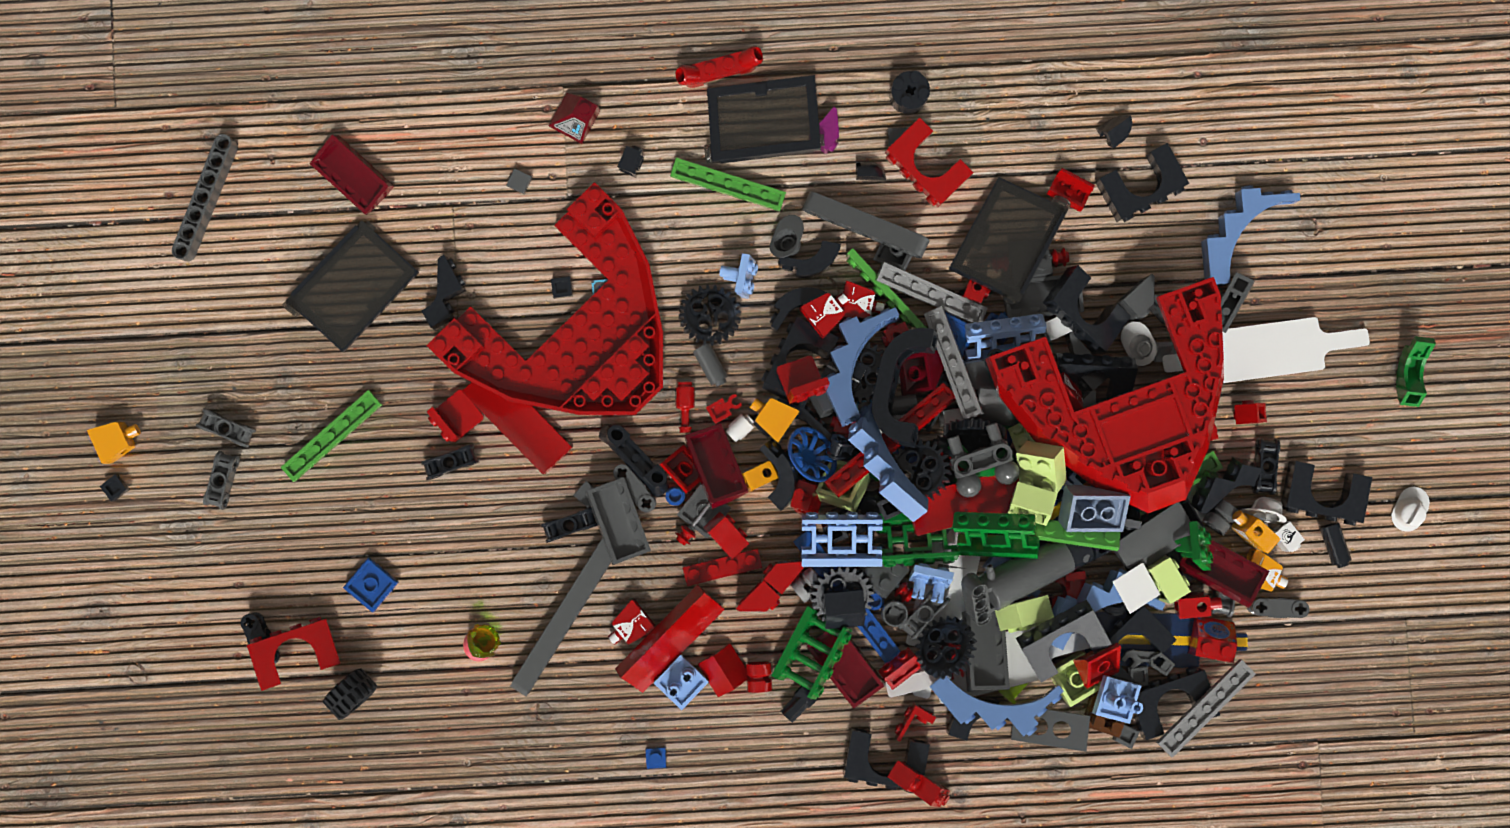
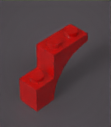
[888,760,950,807]

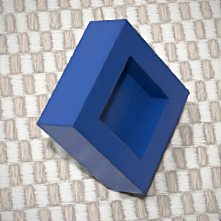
[645,747,667,769]

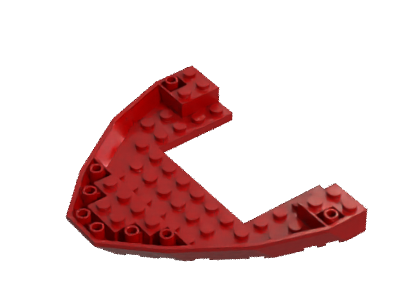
[426,182,663,415]
[985,277,1224,513]

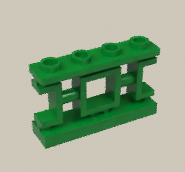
[952,512,1040,559]
[876,513,959,567]

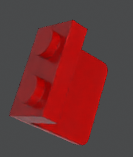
[776,356,830,404]
[427,390,484,443]

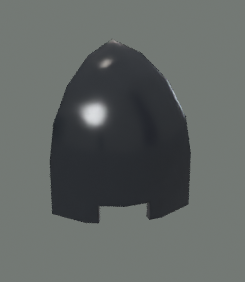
[1096,115,1132,148]
[856,161,886,180]

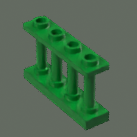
[771,606,852,700]

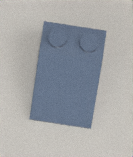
[1058,485,1131,532]

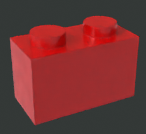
[703,512,749,559]

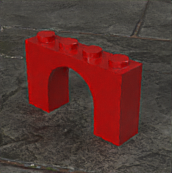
[885,118,974,207]
[247,616,340,691]

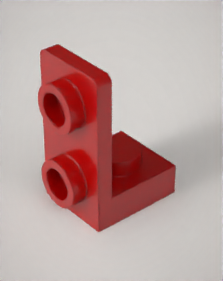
[894,703,936,742]

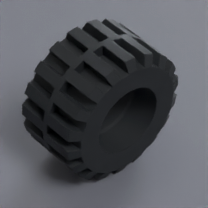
[323,668,377,720]

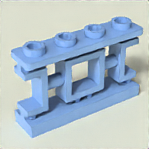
[964,314,1046,361]
[801,512,883,567]

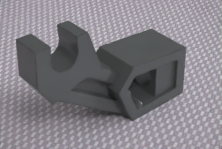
[1120,649,1175,676]

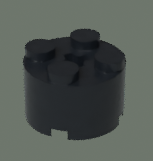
[889,71,930,115]

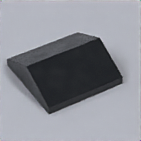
[823,588,866,629]

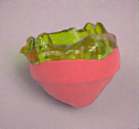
[463,624,501,661]

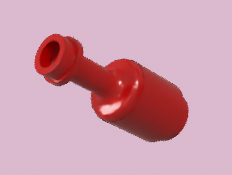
[675,382,695,433]

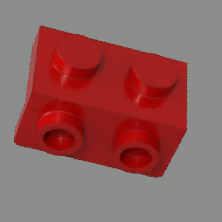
[1047,168,1095,212]
[878,647,921,690]

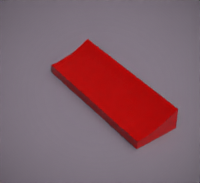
[462,383,573,474]
[912,476,1019,536]
[615,584,725,693]

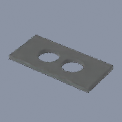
[1011,709,1090,752]

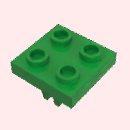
[1175,521,1213,571]

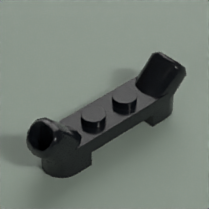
[599,424,669,497]

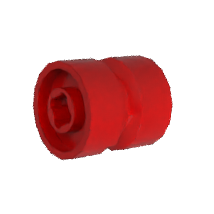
[746,661,773,693]

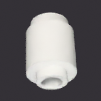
[726,413,754,442]

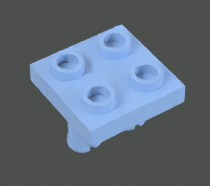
[720,253,758,299]
[909,563,954,603]
[654,654,709,710]
[1092,675,1143,724]

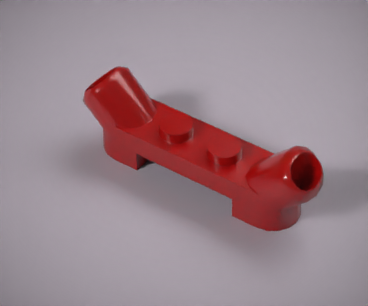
[675,45,763,88]

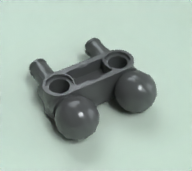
[947,422,1020,497]

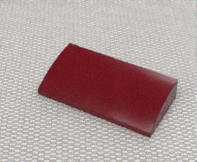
[309,134,394,215]
[685,423,749,509]
[1178,540,1270,608]
[806,628,885,709]

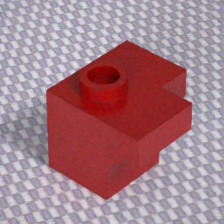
[1054,569,1086,596]

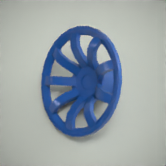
[788,427,837,482]

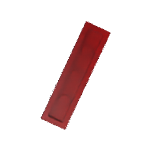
[683,548,763,586]

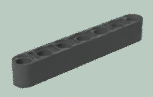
[172,134,238,262]
[802,191,930,259]

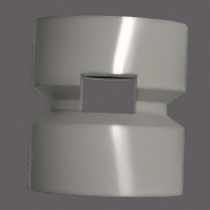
[790,567,819,603]

